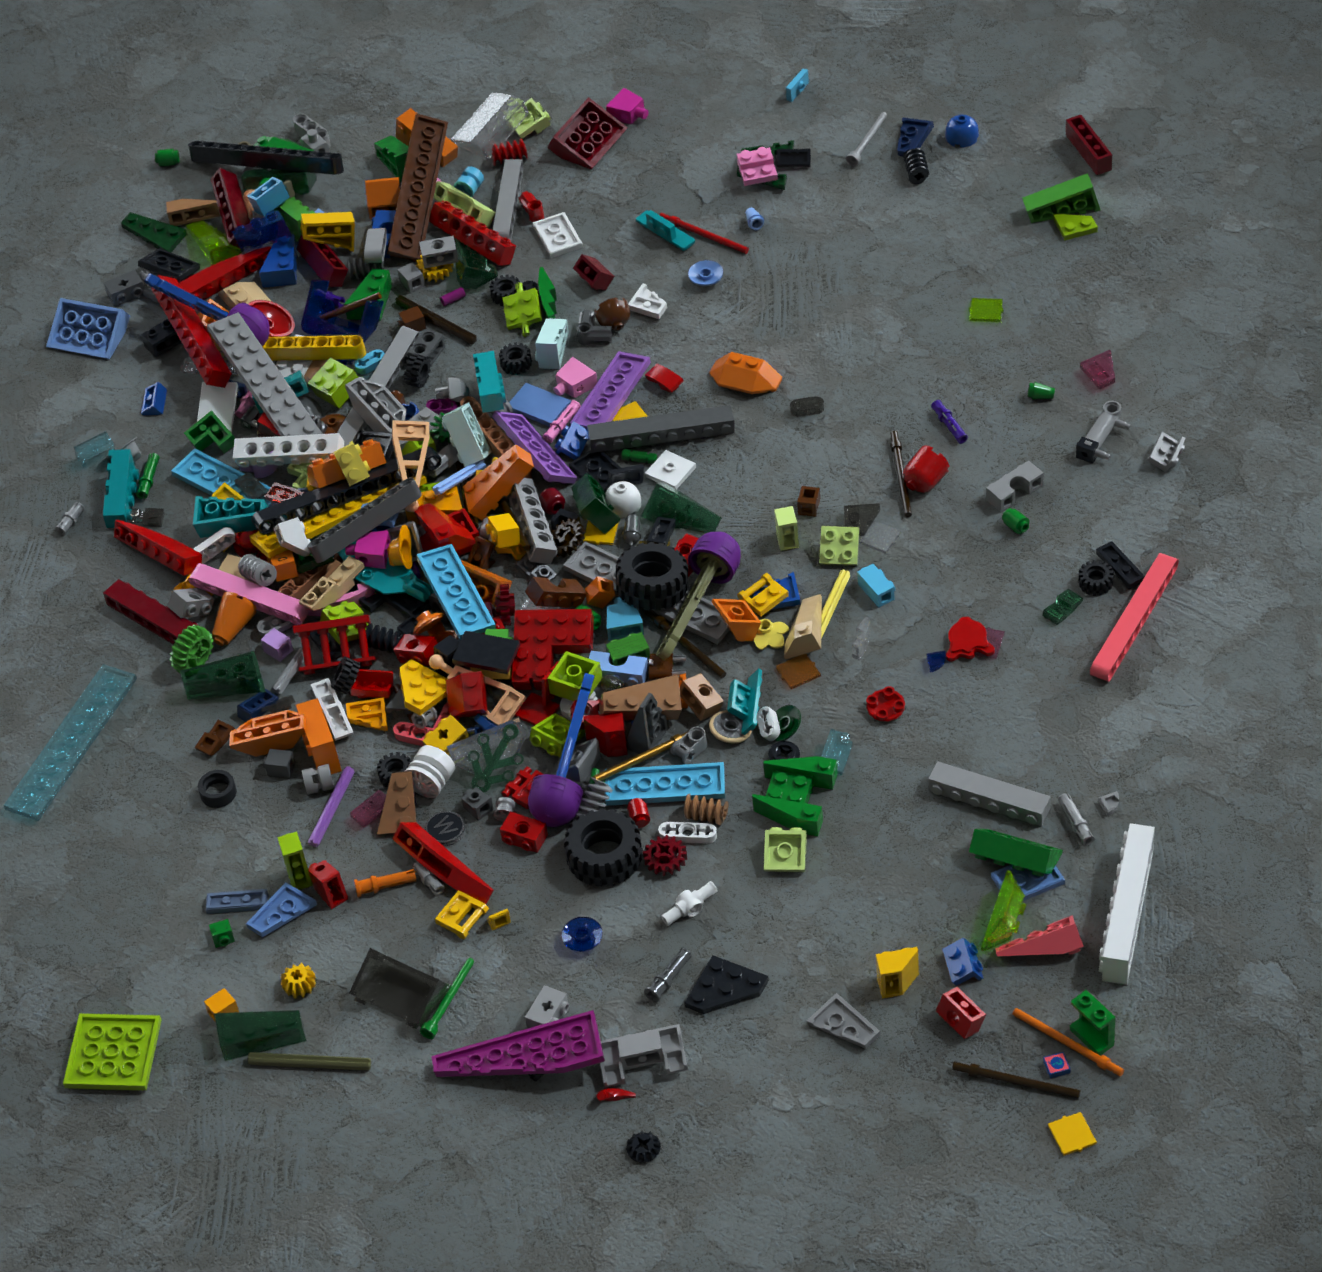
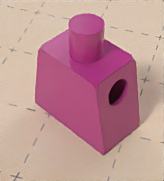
[606,88,648,124]
[345,531,390,569]

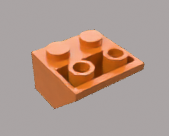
[365,177,400,219]

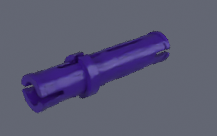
[931,400,968,444]

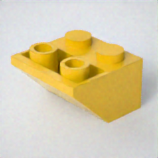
[876,947,919,999]

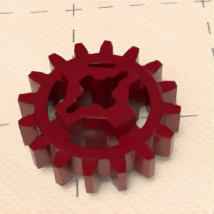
[495,584,515,625]
[643,835,687,876]

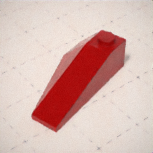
[413,503,476,551]

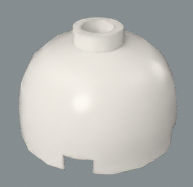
[605,481,641,518]

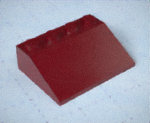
[547,97,627,170]

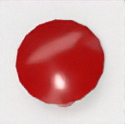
[866,686,905,721]

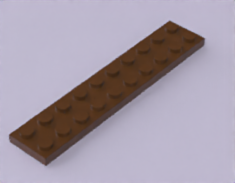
[387,113,448,262]

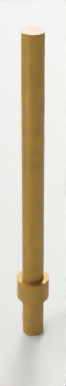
[593,731,688,781]

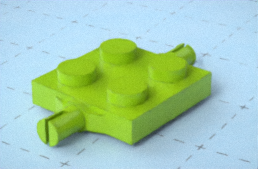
[502,282,542,337]

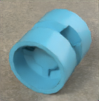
[454,166,484,197]

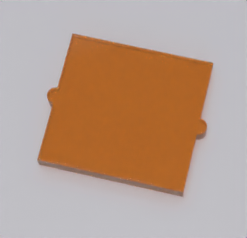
[776,654,821,690]

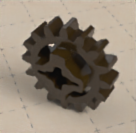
[551,518,586,557]

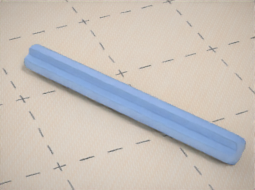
[432,459,486,495]

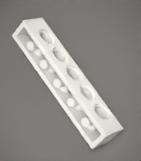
[233,433,344,467]

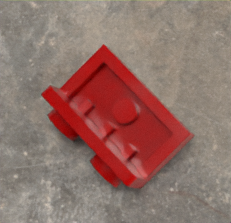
[351,669,394,699]

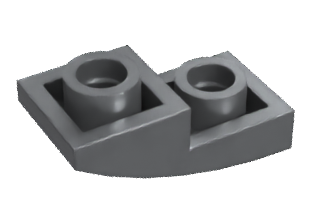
[515,555,557,581]

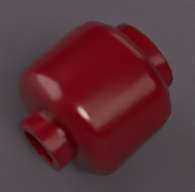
[539,488,566,515]

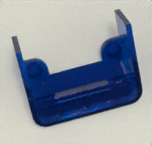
[301,280,384,342]

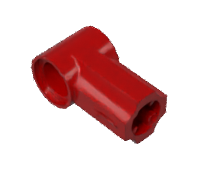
[518,191,544,222]

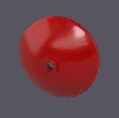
[249,300,295,337]

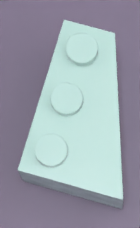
[535,318,569,369]

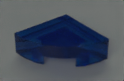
[926,651,946,673]

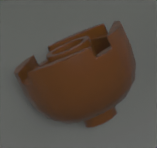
[594,297,630,331]

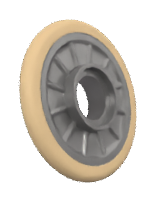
[709,710,752,743]

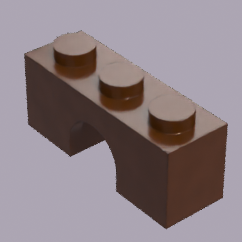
[525,577,588,608]

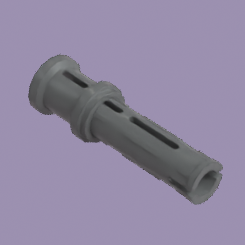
[644,948,692,1002]

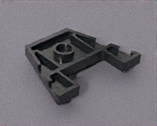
[359,591,431,635]

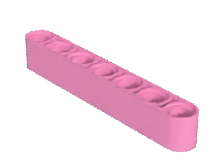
[188,563,310,625]

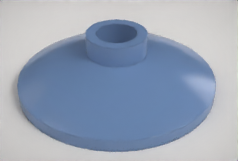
[688,260,723,286]

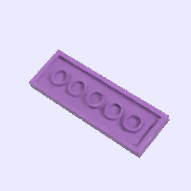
[570,351,651,429]
[492,411,577,484]

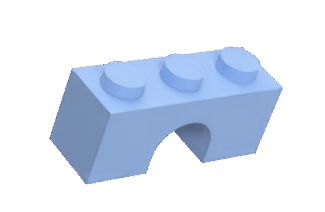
[589,651,649,686]

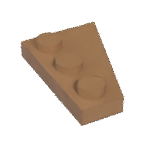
[377,771,417,835]

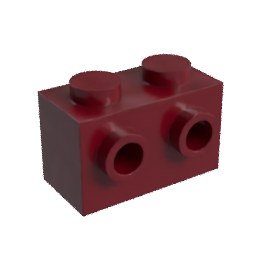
[573,254,615,291]

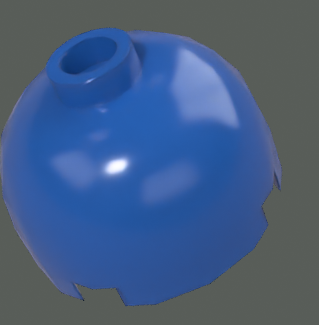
[945,115,979,148]

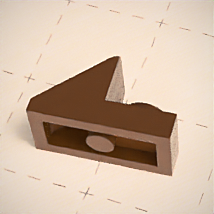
[467,536,495,571]

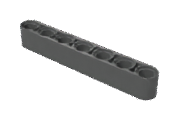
[307,478,422,563]

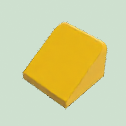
[487,909,511,930]

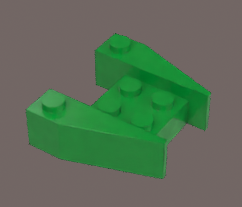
[752,756,838,837]

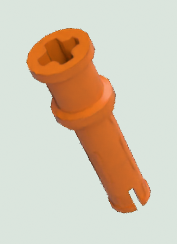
[354,869,417,897]

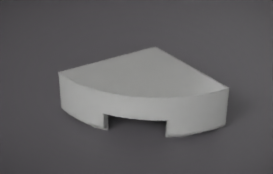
[1099,791,1119,817]

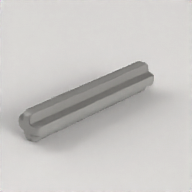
[272,648,304,695]

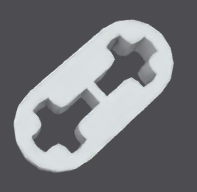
[757,706,780,741]

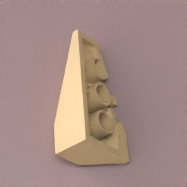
[784,594,822,659]

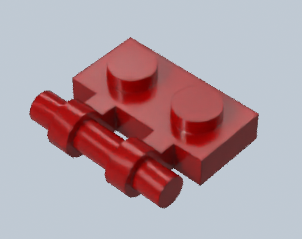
[501,766,543,809]

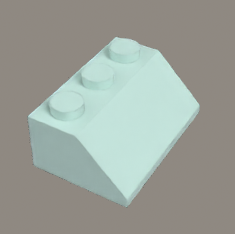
[442,402,492,467]

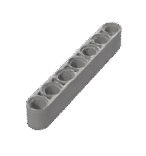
[493,159,523,242]

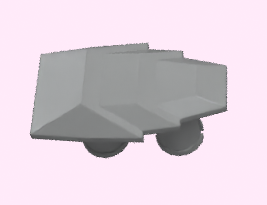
[435,378,470,403]

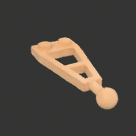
[392,420,429,512]
[429,654,526,730]

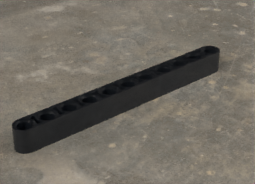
[188,141,344,175]
[251,447,442,534]

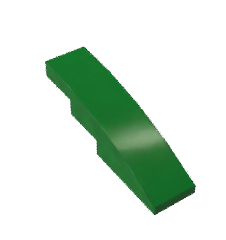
[538,267,557,319]

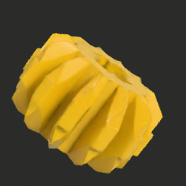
[281,962,316,999]

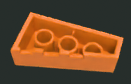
[296,698,342,775]

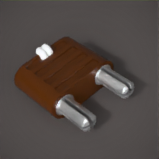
[649,653,687,680]

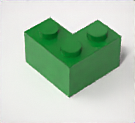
[184,410,235,454]

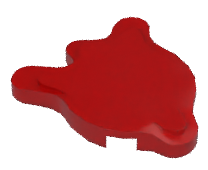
[946,616,995,662]

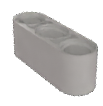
[293,114,331,148]
[364,228,387,263]

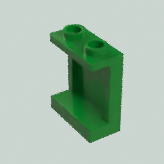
[1070,990,1116,1056]

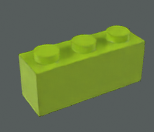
[277,831,312,890]

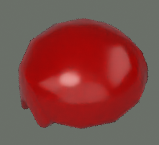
[235,530,258,549]

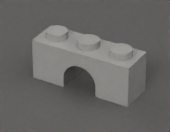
[986,460,1044,512]

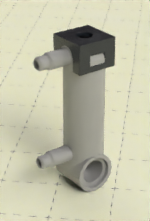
[1076,401,1131,464]

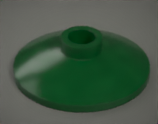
[770,705,801,741]

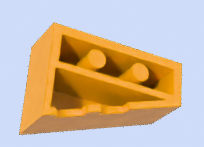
[405,486,462,525]

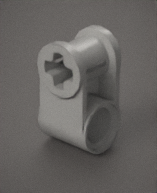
[670,727,707,764]

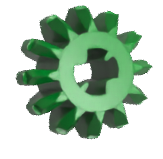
[430,412,451,443]

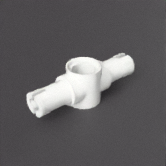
[661,881,718,926]

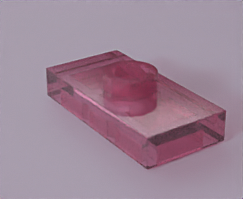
[350,790,386,827]

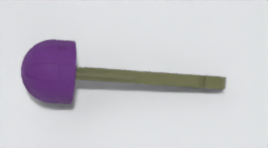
[656,531,741,661]

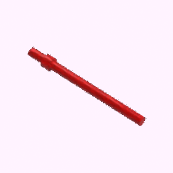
[659,213,749,254]

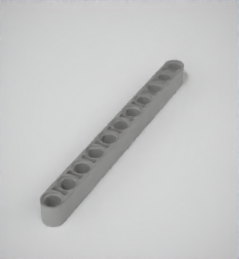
[337,326,419,447]

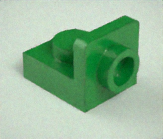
[209,919,235,948]

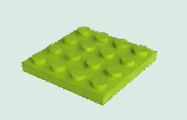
[63,1013,162,1091]

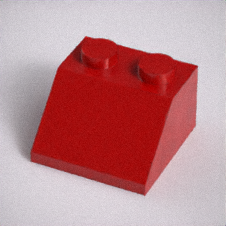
[446,671,488,718]
[583,712,628,757]

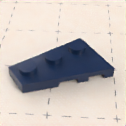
[897,117,934,157]

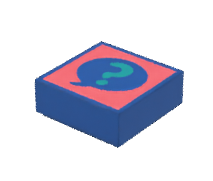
[1043,1052,1071,1078]

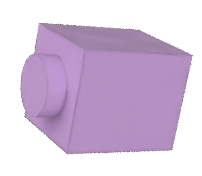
[261,628,293,662]

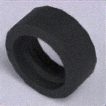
[197,770,237,808]

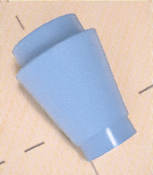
[745,208,764,230]

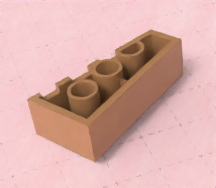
[599,674,682,720]

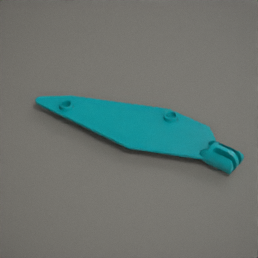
[324,532,434,603]

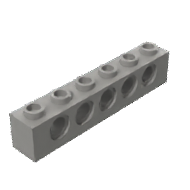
[508,478,557,564]

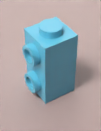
[857,564,895,608]

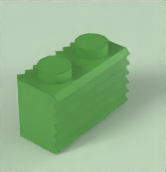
[605,632,650,666]

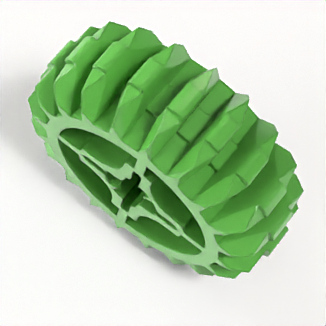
[169,625,214,676]

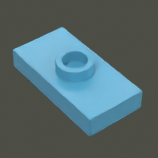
[786,69,809,102]

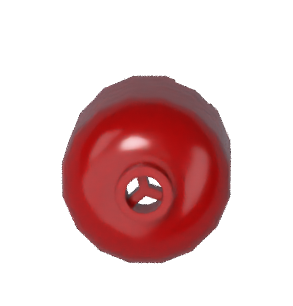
[903,445,950,493]

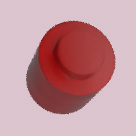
[627,798,650,828]

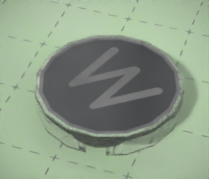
[425,811,465,846]

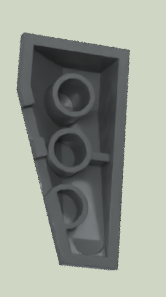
[626,693,668,754]

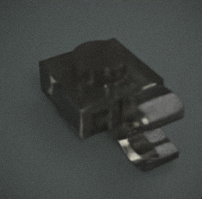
[130,508,165,527]
[260,695,295,714]

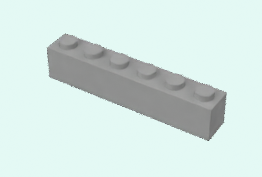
[928,761,1051,827]

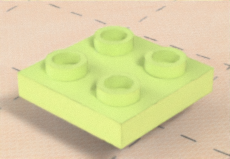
[819,526,859,566]

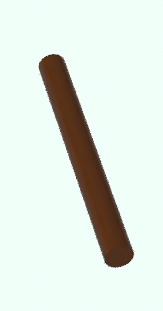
[320,292,382,322]

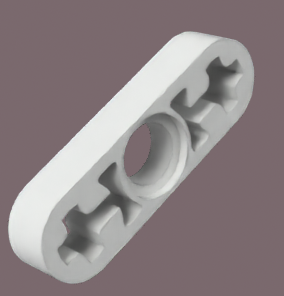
[194,527,235,564]
[658,822,717,844]

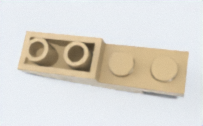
[299,556,365,611]

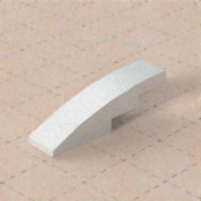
[311,678,354,741]

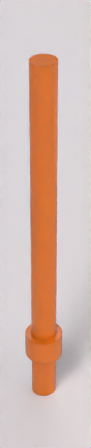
[1013,1008,1124,1077]

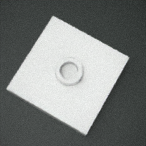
[645,450,696,491]

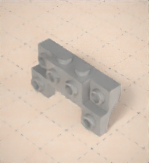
[600,1024,688,1088]

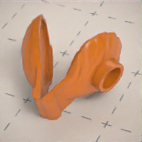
[413,610,458,643]

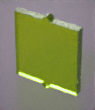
[969,298,1004,322]

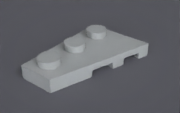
[806,993,881,1049]

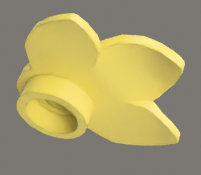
[754,619,790,650]

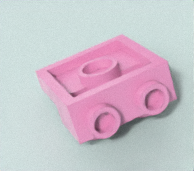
[737,147,778,186]

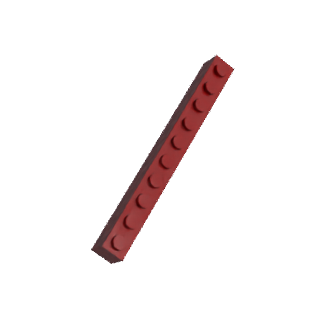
[152,275,232,388]

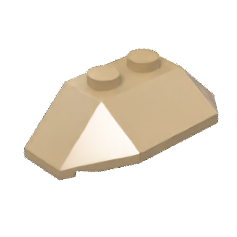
[218,282,271,309]

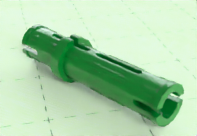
[136,453,160,499]

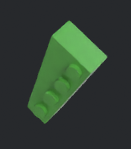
[1022,173,1101,223]
[271,197,315,242]

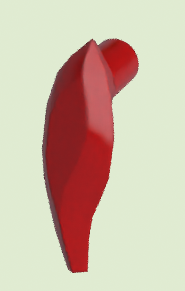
[595,1088,636,1101]

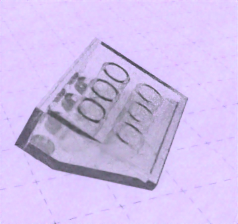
[451,92,529,161]

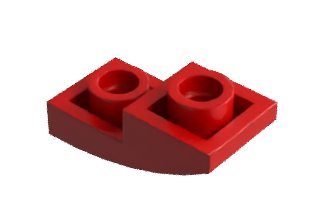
[645,364,684,393]

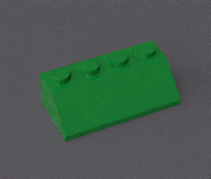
[969,829,1063,877]

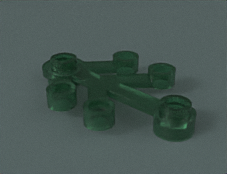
[467,724,524,793]

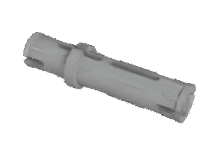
[1058,793,1095,846]

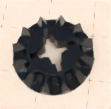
[768,741,800,760]
[626,1130,661,1163]

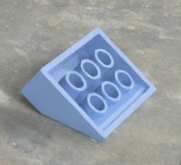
[46,298,130,359]

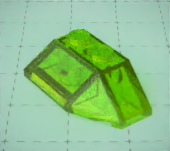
[981,870,1027,951]

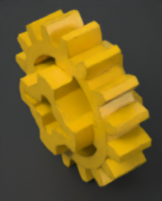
[416,255,454,282]

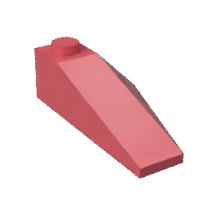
[995,916,1084,956]

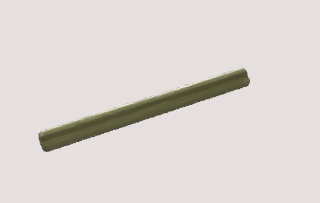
[248,1052,371,1070]

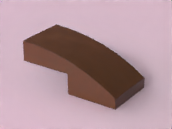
[194,720,235,756]

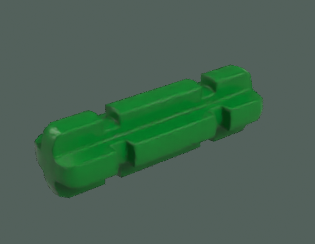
[621,449,657,464]

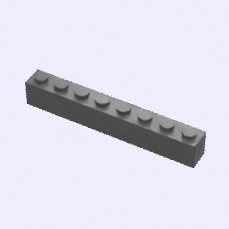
[587,405,735,453]

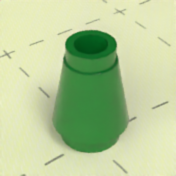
[1027,381,1055,399]

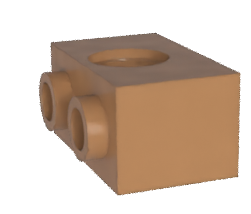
[680,673,724,721]

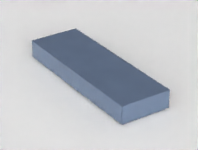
[206,889,268,914]

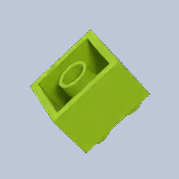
[308,357,358,409]
[547,651,603,701]

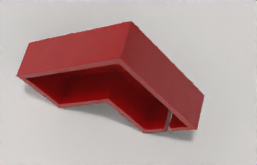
[512,609,594,690]

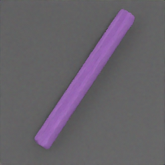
[308,766,355,847]

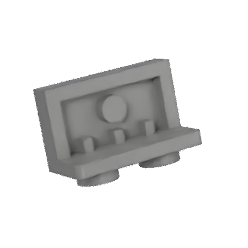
[1147,432,1185,472]

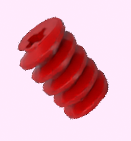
[491,139,528,165]

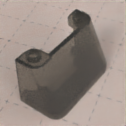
[349,948,451,1029]

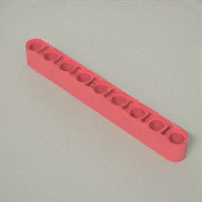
[1090,553,1179,682]

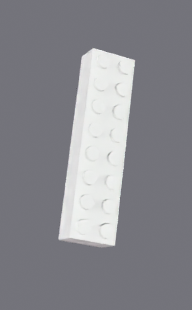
[1099,823,1155,985]

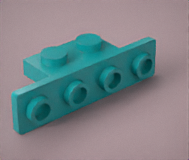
[636,210,695,251]
[727,668,762,735]

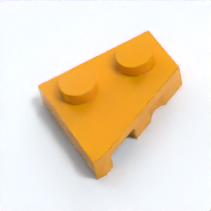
[346,697,388,731]

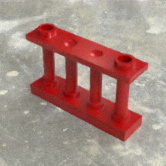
[292,614,376,675]

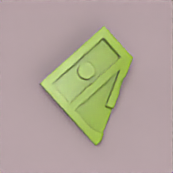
[1053,214,1098,241]

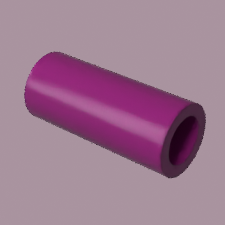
[440,287,466,306]

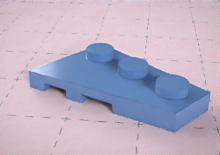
[246,882,317,937]

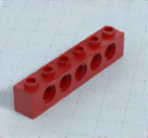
[429,201,516,266]

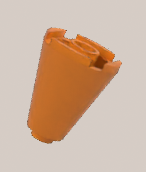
[212,592,257,646]

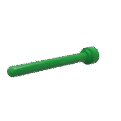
[419,958,474,1039]

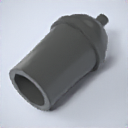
[622,515,641,547]

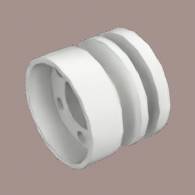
[404,745,455,798]

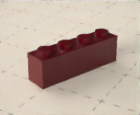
[1066,114,1112,175]
[296,235,348,288]

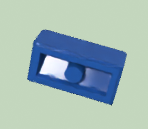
[141,382,167,415]

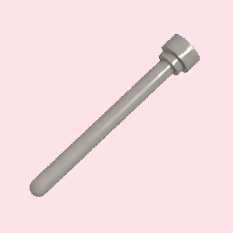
[846,112,887,166]

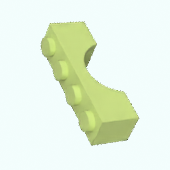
[433,181,496,228]

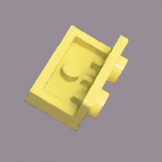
[333,441,371,486]

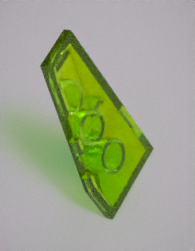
[186,220,244,265]

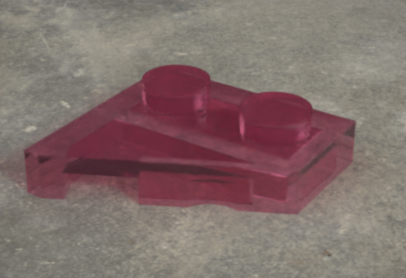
[1080,350,1115,389]

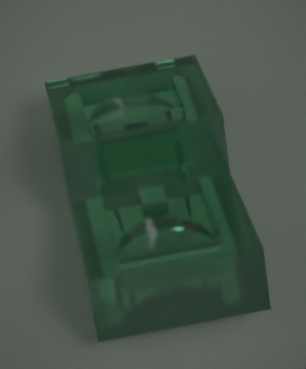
[1042,589,1083,625]

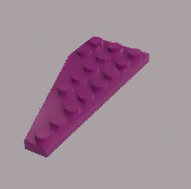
[431,1010,605,1077]

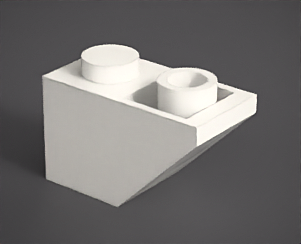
[273,517,311,557]

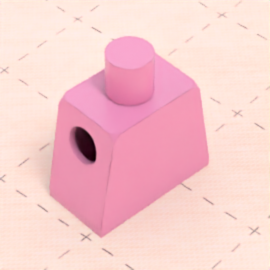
[553,357,597,398]

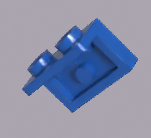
[554,421,588,460]
[942,938,983,986]

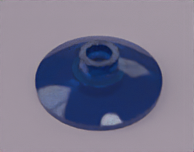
[561,917,603,952]

